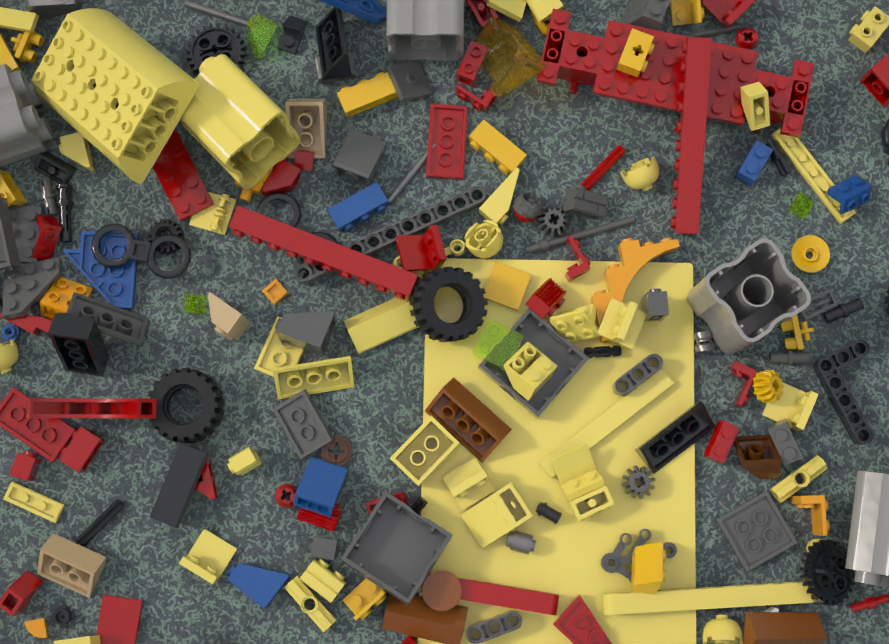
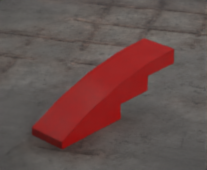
[0,313,52,336]

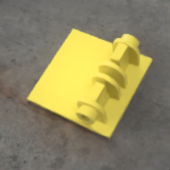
[189,192,236,235]

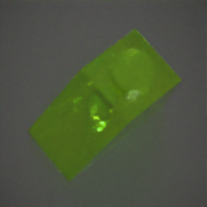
[246,13,278,60]

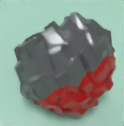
[513,192,543,223]

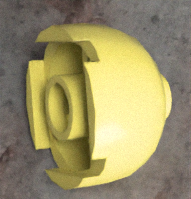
[620,157,659,191]
[464,220,504,259]
[0,339,19,374]
[702,615,743,644]

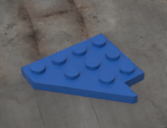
[319,0,387,24]
[63,231,140,309]

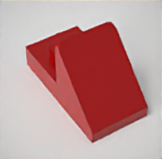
[195,460,218,499]

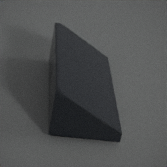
[34,151,77,184]

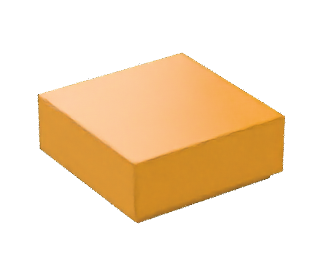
[262,279,289,305]

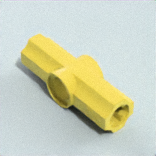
[770,455,828,503]
[284,576,336,632]

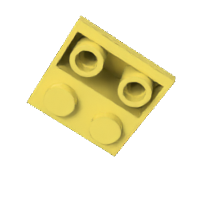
[504,342,558,401]

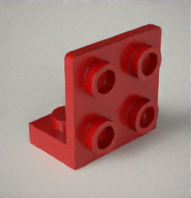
[701,0,755,29]
[395,225,447,271]

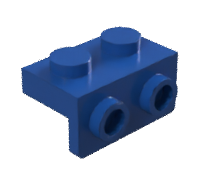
[827,175,872,214]

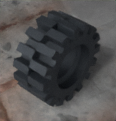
[148,219,185,255]

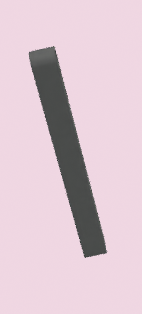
[295,186,486,285]

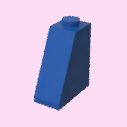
[227,563,291,609]

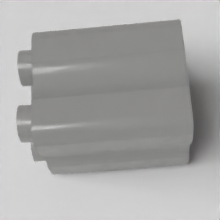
[386,0,464,61]
[0,63,54,167]
[687,239,811,354]
[845,471,889,588]

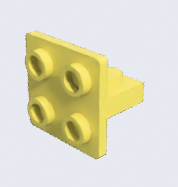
[597,299,647,349]
[550,304,600,343]
[442,457,495,510]

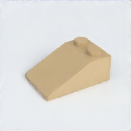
[285,99,327,158]

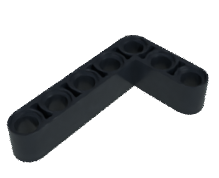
[813,340,873,445]

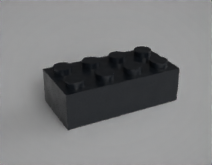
[48,313,109,377]

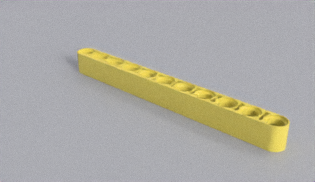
[602,582,817,615]

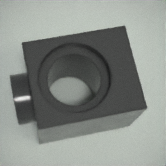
[308,536,339,560]

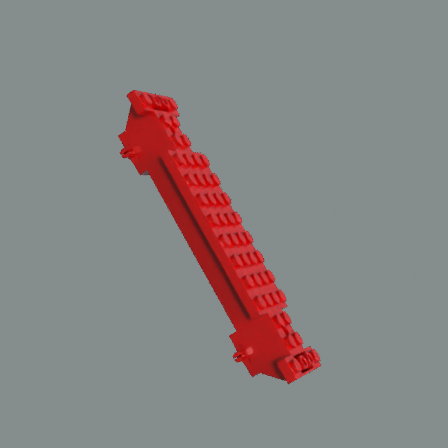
[537,9,815,138]

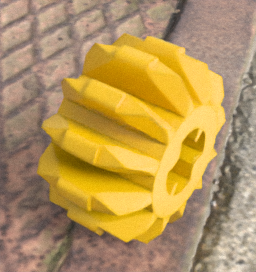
[752,370,784,403]

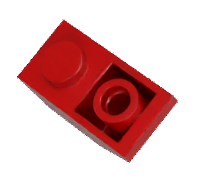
[262,160,302,196]
[0,570,44,616]

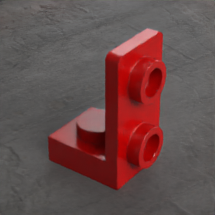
[456,41,488,87]
[455,84,499,113]
[31,214,62,260]
[565,235,591,282]
[729,361,757,407]

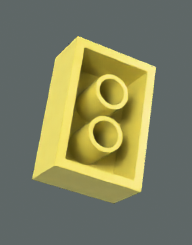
[390,416,460,486]

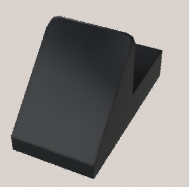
[278,15,308,55]

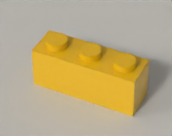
[337,72,398,118]
[469,119,527,175]

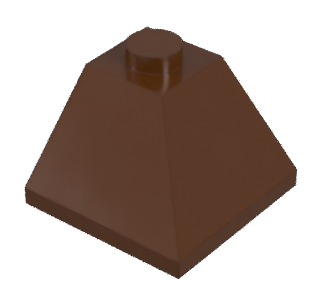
[733,434,782,479]

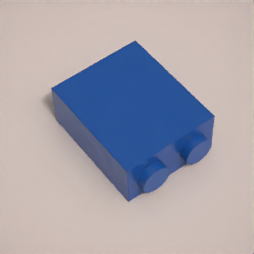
[293,457,348,517]

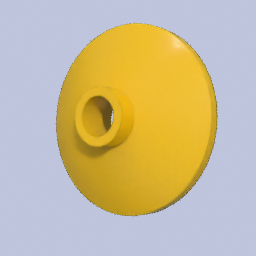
[791,235,830,273]

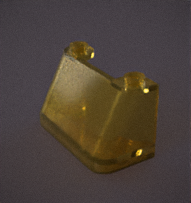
[474,16,546,98]

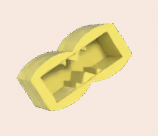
[227,446,263,476]

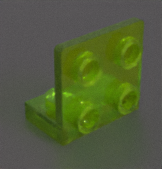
[473,319,524,373]

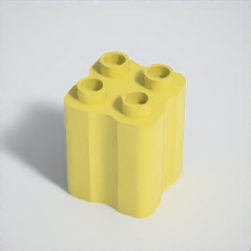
[180,54,300,190]

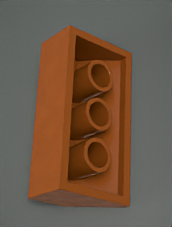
[425,377,512,463]

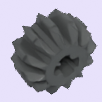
[537,205,570,238]
[621,465,655,499]

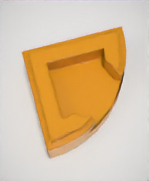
[24,617,49,638]

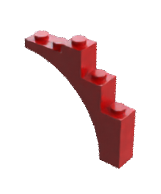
[26,398,157,419]

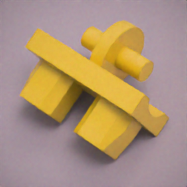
[10,31,45,64]
[781,315,815,351]

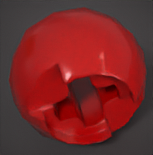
[735,27,759,50]
[275,483,297,508]

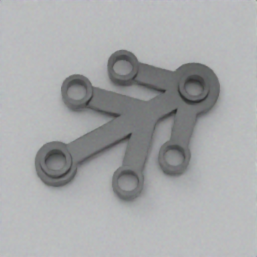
[601,529,677,583]

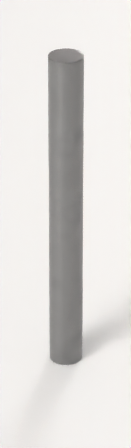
[184,0,256,30]
[387,143,436,204]

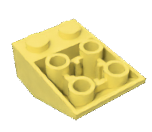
[461,482,532,548]

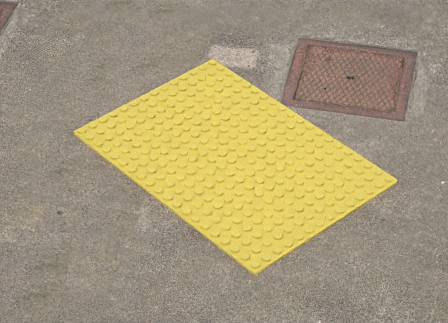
[418,258,696,644]

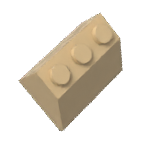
[208,292,251,341]
[37,533,106,598]

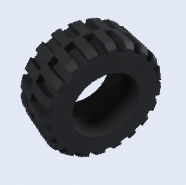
[410,267,488,342]
[147,368,225,443]

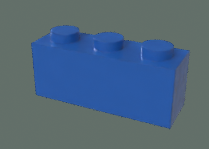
[327,181,389,232]

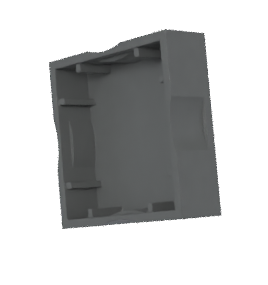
[478,308,589,419]
[341,491,453,606]

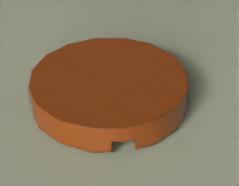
[422,570,462,611]

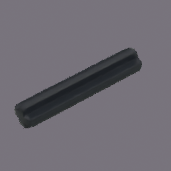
[76,499,125,546]

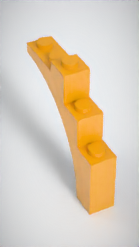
[590,238,680,343]

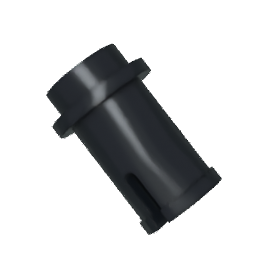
[535,502,562,524]

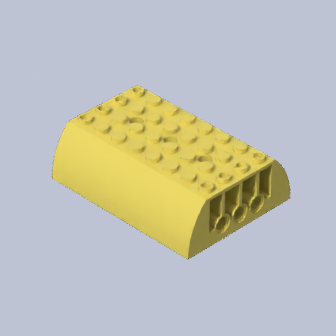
[31,8,200,185]

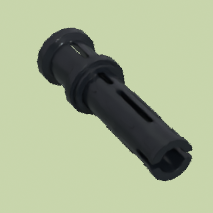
[55,184,74,243]

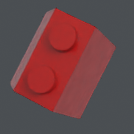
[859,54,889,108]

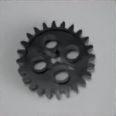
[186,23,247,75]
[800,540,855,605]

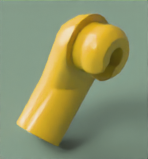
[531,12,550,35]

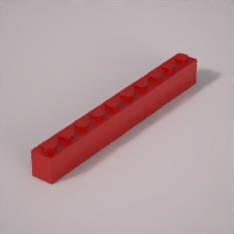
[670,37,712,234]
[229,206,418,300]

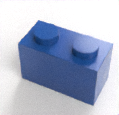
[734,140,773,186]

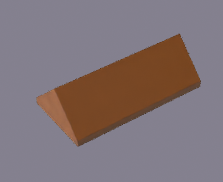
[382,594,468,644]
[743,612,827,644]

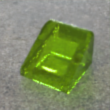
[787,192,814,220]
[183,293,206,314]

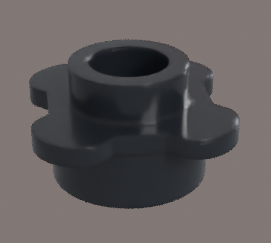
[51,604,75,629]

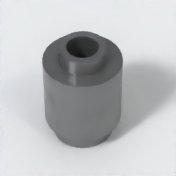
[506,531,536,555]

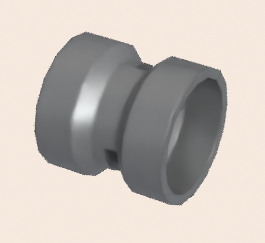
[693,331,715,353]

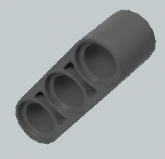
[612,354,663,396]
[466,610,522,644]

